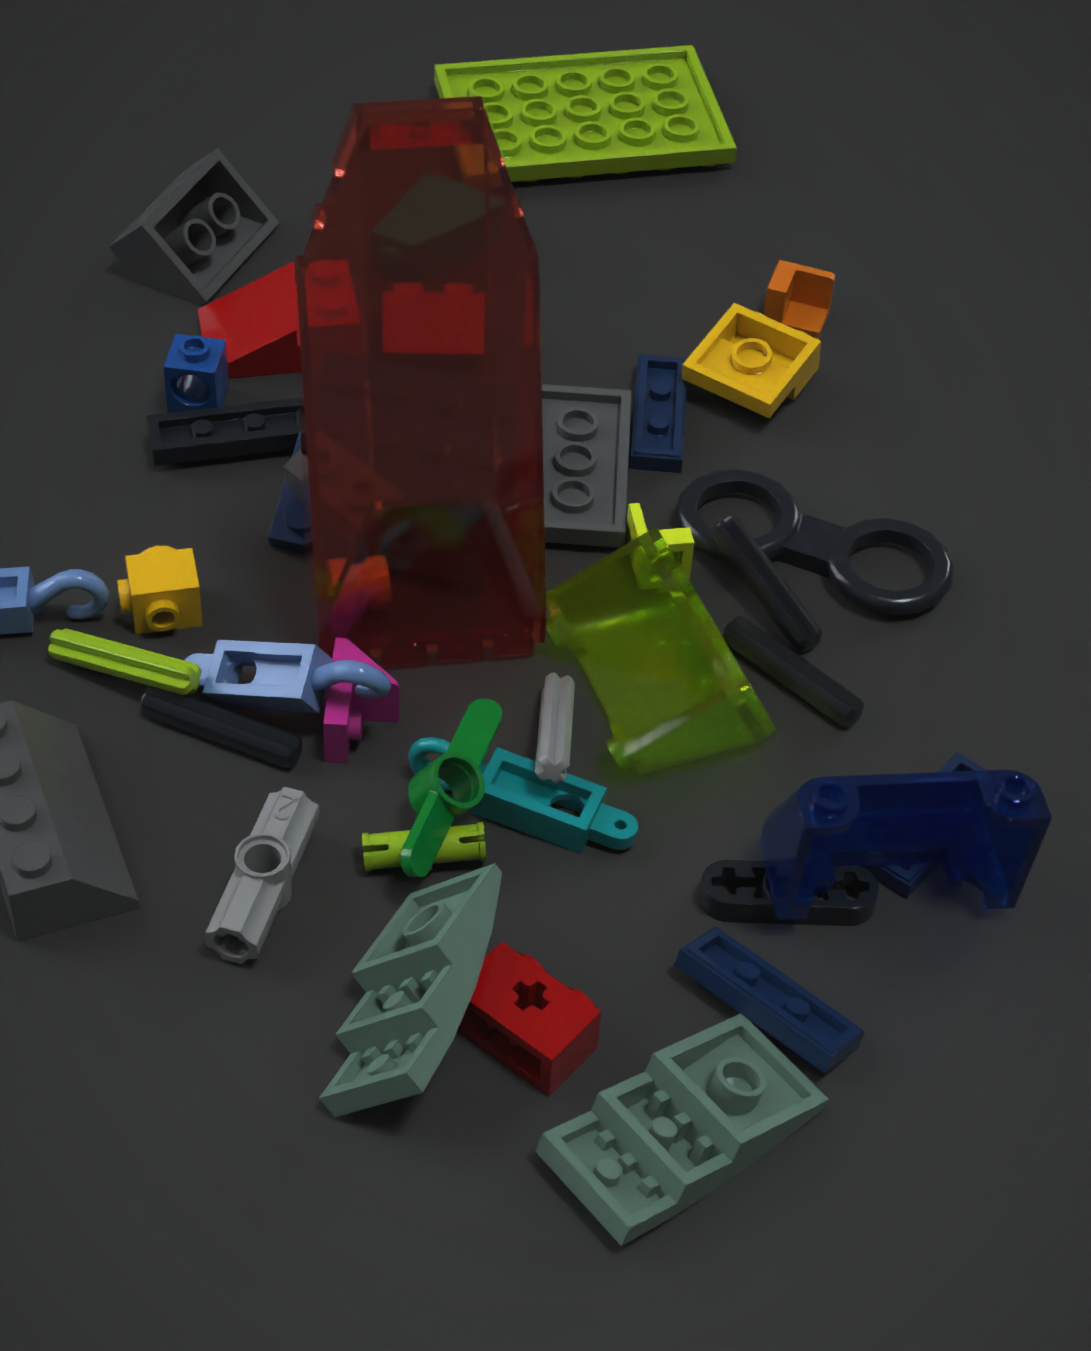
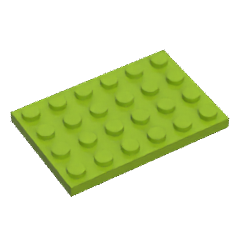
[434,45,737,186]

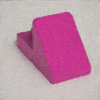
[323,637,400,764]

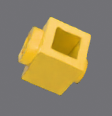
[117,546,203,635]

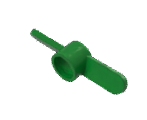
[401,699,503,877]

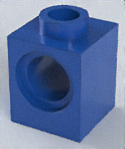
[163,334,229,413]

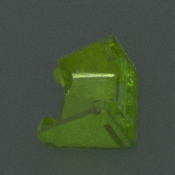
[541,526,778,775]

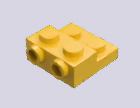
[682,303,821,418]

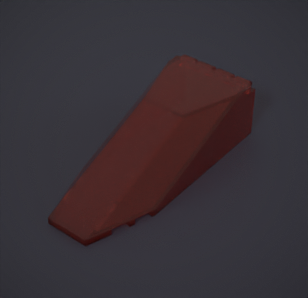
[294,96,546,667]

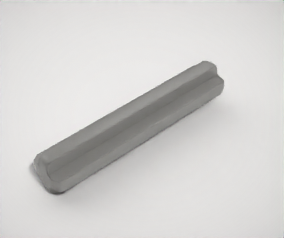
[535,672,575,784]

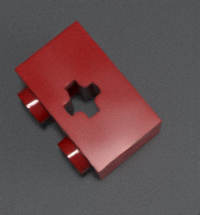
[457,941,602,1097]

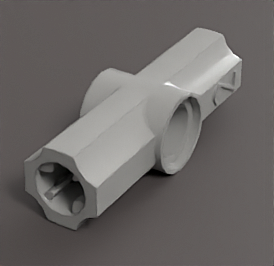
[205,787,320,964]

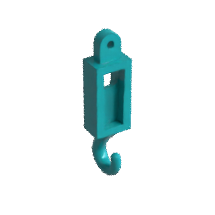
[408,737,638,854]

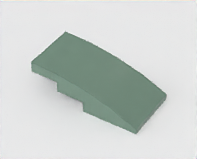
[319,863,502,1117]
[535,1014,829,1246]

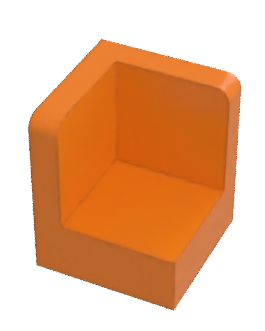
[763,260,836,339]

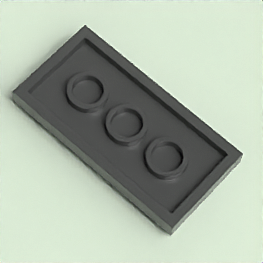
[516,383,632,548]

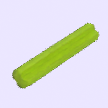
[48,628,202,695]

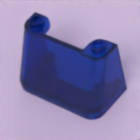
[760,770,1052,920]

